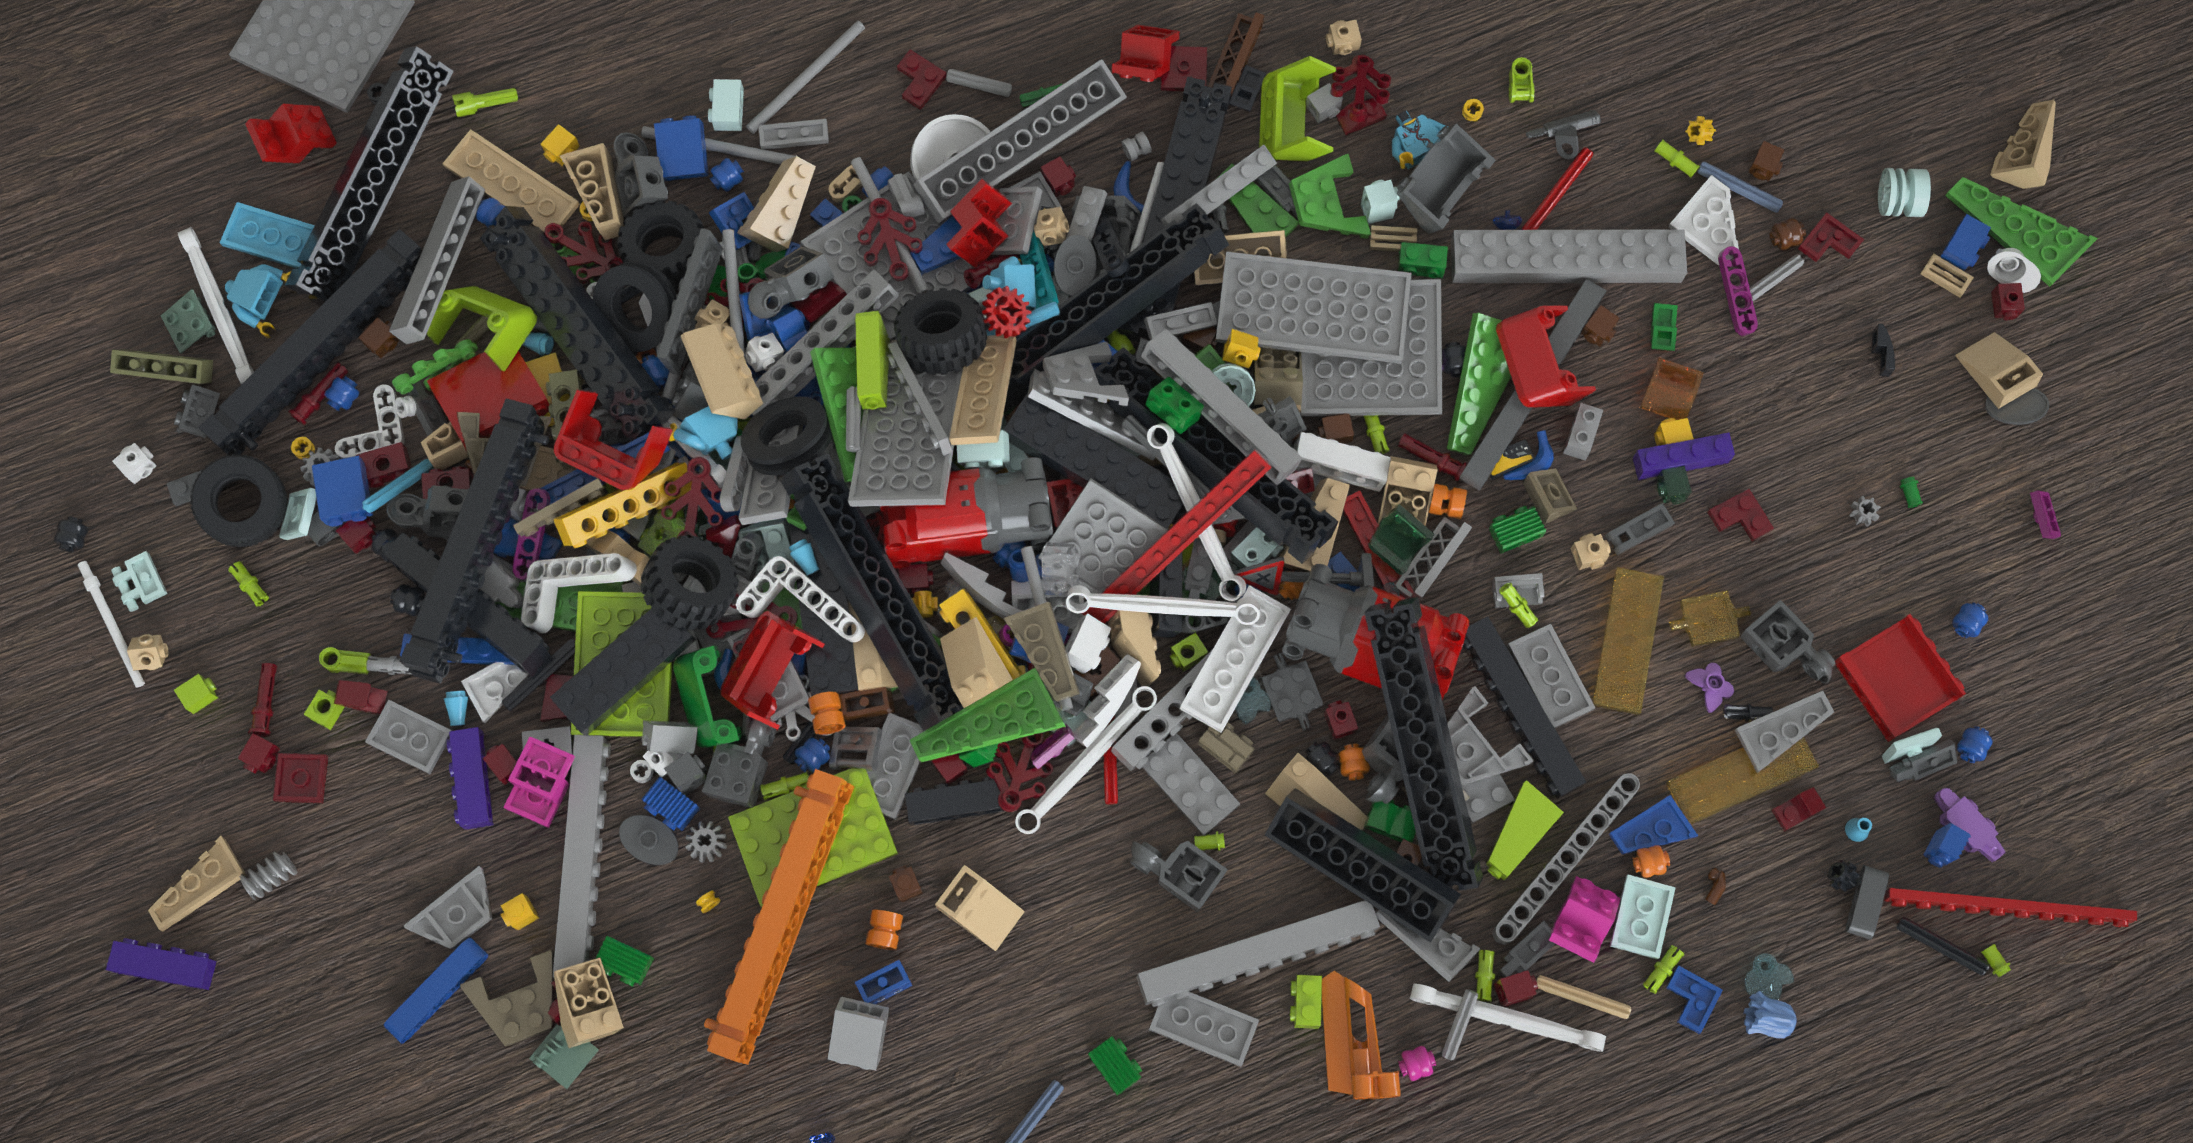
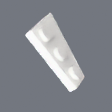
[461,662,529,723]

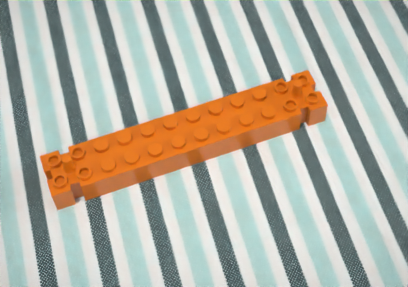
[704,769,854,1065]

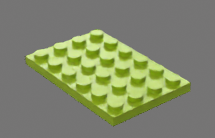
[571,591,672,737]
[728,768,898,908]

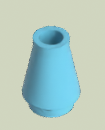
[522,332,554,355]
[789,538,819,576]
[444,691,468,726]
[1845,818,1872,842]

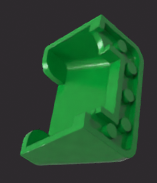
[673,645,743,748]

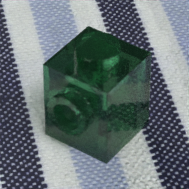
[1657,466,1692,505]

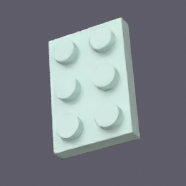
[1610,875,1675,960]

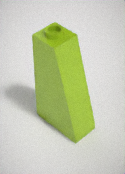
[855,311,890,410]
[1486,780,1564,880]

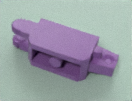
[1934,788,2005,862]

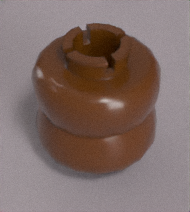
[1769,218,1806,250]

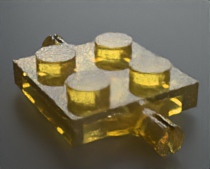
[1669,590,1751,647]

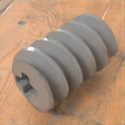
[240,852,298,900]

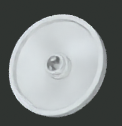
[910,114,990,181]

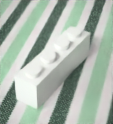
[1294,432,1391,492]

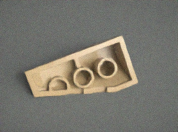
[1990,100,2056,189]
[849,602,898,691]
[1265,753,1367,830]

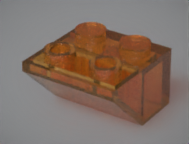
[1640,357,1704,420]

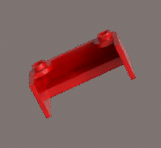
[1496,306,1596,407]
[554,389,673,490]
[721,611,825,730]

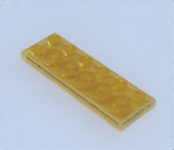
[1592,567,1664,715]
[1666,737,1819,825]

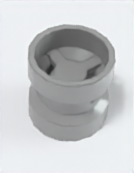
[1121,132,1152,162]

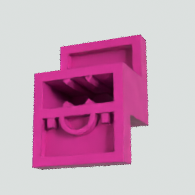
[503,737,575,828]
[1549,876,1621,963]

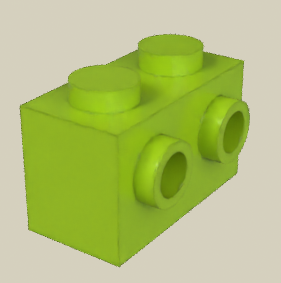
[1290,975,1322,1029]

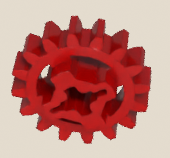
[982,286,1031,339]

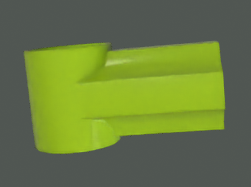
[319,647,371,675]

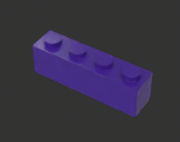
[1633,433,1735,480]
[446,727,494,830]
[106,938,217,990]

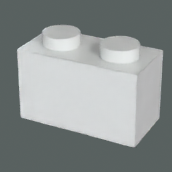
[1065,613,1111,674]

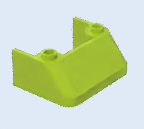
[1259,56,1336,161]
[427,286,537,372]

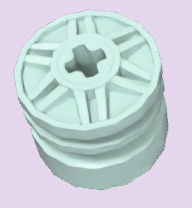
[1878,168,1931,217]
[1211,363,1256,407]

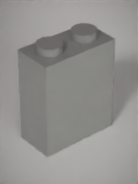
[828,997,889,1071]

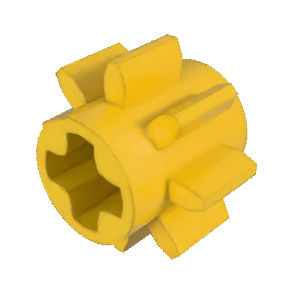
[1685,116,1716,145]
[912,591,938,618]

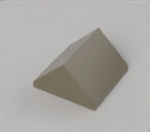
[1523,468,1577,525]

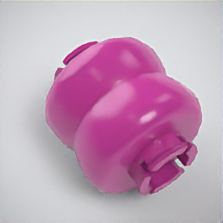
[1398,1046,1436,1081]

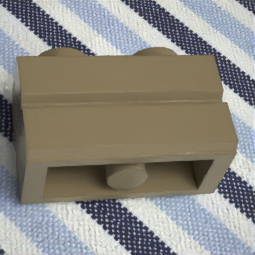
[1198,722,1255,774]

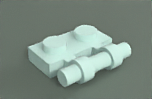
[111,551,168,612]

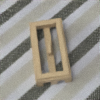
[1370,225,1417,252]
[1920,253,1974,298]

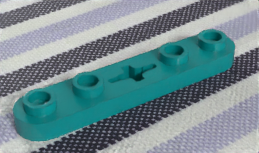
[1020,229,1059,309]

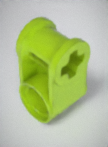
[1509,57,1534,103]

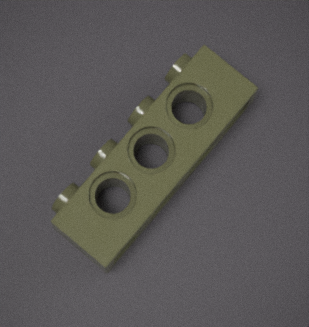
[110,349,213,384]
[546,369,583,469]

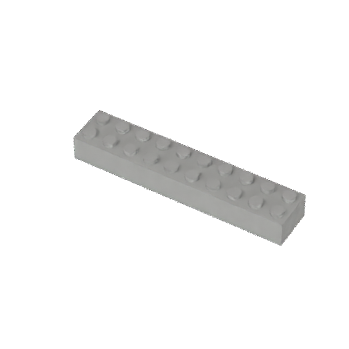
[913,59,1127,224]
[1451,230,1687,283]

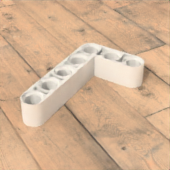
[521,553,637,633]
[736,556,865,642]

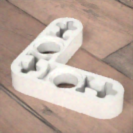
[335,385,405,459]

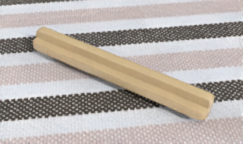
[1536,975,1631,1019]

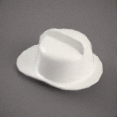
[1987,248,2041,293]

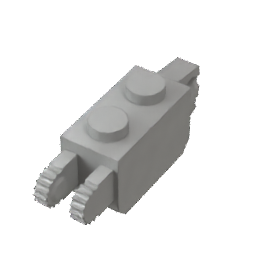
[480,554,524,608]

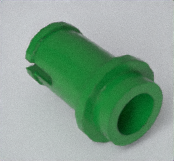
[1899,477,1923,508]

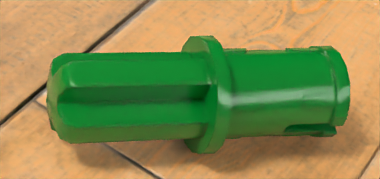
[1020,83,1062,107]

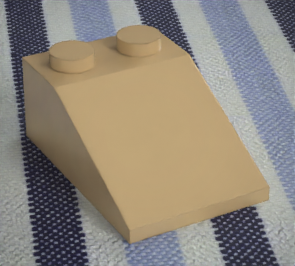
[940,617,1013,708]

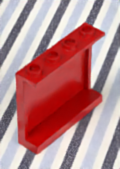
[427,351,549,454]
[1835,614,1966,742]

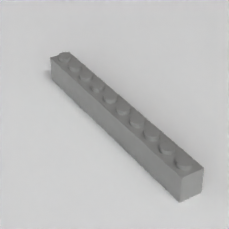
[553,735,611,978]
[1136,900,1380,1007]

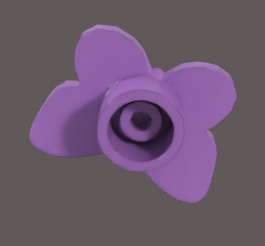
[1685,663,1734,713]

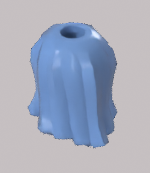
[1744,991,1797,1038]

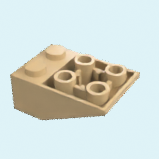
[1956,332,2043,409]
[1378,456,1437,538]
[1108,610,1161,687]
[935,865,1025,951]
[554,958,624,1048]

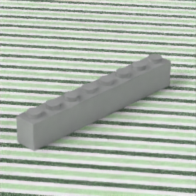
[389,176,485,344]
[1141,329,1302,485]

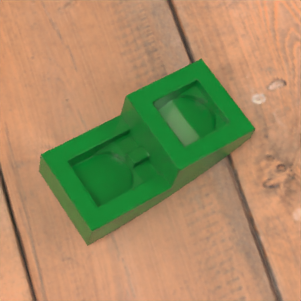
[1651,303,1678,351]

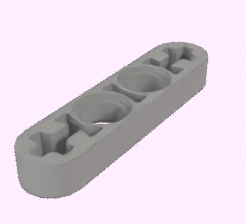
[720,435,750,512]

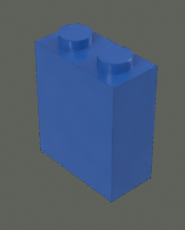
[654,116,709,181]
[312,455,373,527]

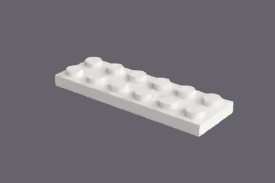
[1179,585,1291,733]

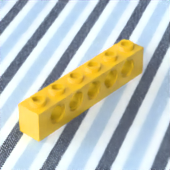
[553,462,692,548]
[939,589,1023,690]

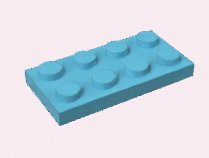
[220,202,315,269]

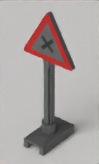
[1233,553,1374,596]

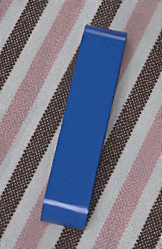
[384,938,488,1044]

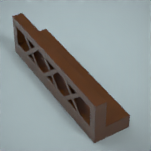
[1207,12,1264,100]

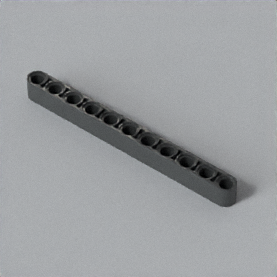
[1459,279,1607,491]

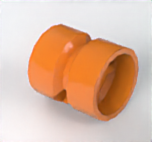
[1429,484,1467,519]
[808,692,845,735]
[865,910,903,950]

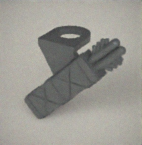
[1526,110,1601,159]

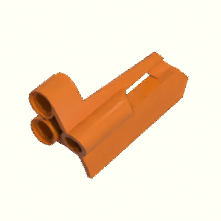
[1322,971,1401,1099]

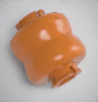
[1338,744,1370,781]
[1632,845,1670,878]

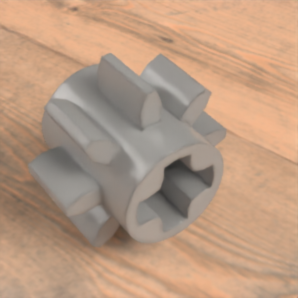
[1849,496,1881,527]

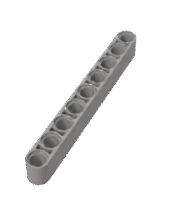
[1493,773,1640,945]

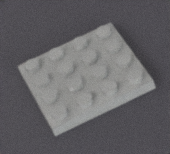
[1038,478,1169,594]

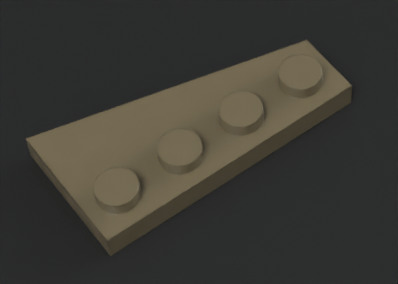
[513,478,608,537]
[1004,602,1080,702]

